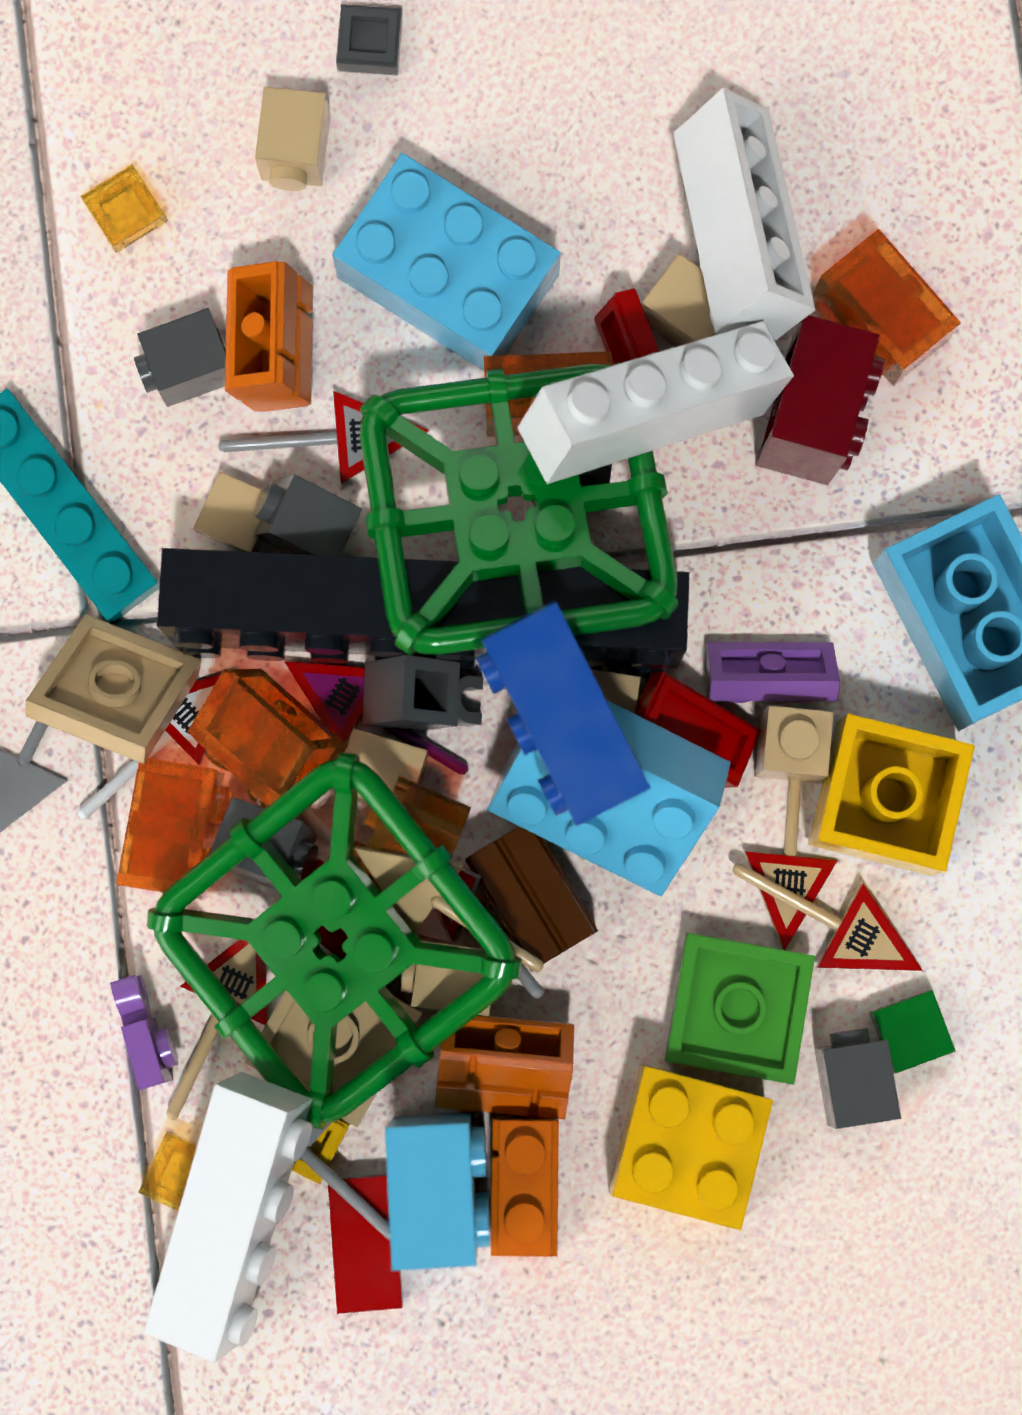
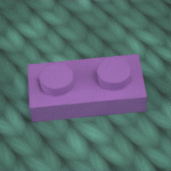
[706,642,840,703]

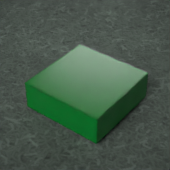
[869,990,956,1074]

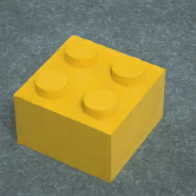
[808,713,975,876]
[608,1064,773,1231]

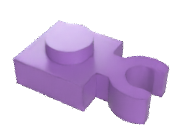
[110,975,178,1090]

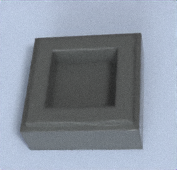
[336,4,403,76]

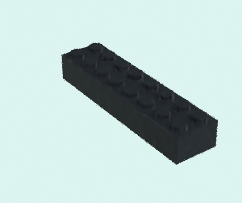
[157,548,690,678]

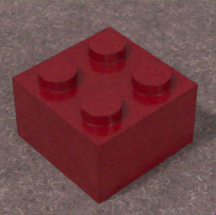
[756,315,885,486]

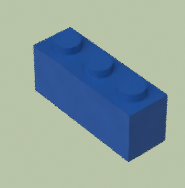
[475,601,651,826]

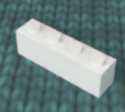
[673,87,815,341]
[518,321,794,484]
[144,1072,312,1363]

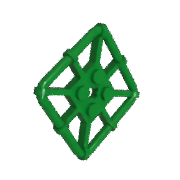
[360,362,678,655]
[147,752,522,1129]

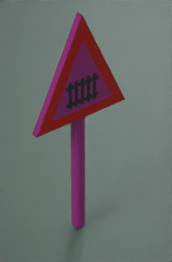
[284,661,468,775]

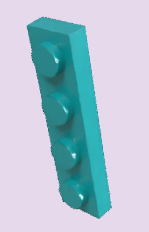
[0,388,160,624]

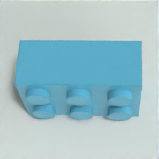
[332,153,561,372]
[872,494,1022,732]
[487,700,731,897]
[385,1112,491,1271]

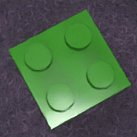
[664,933,815,1085]

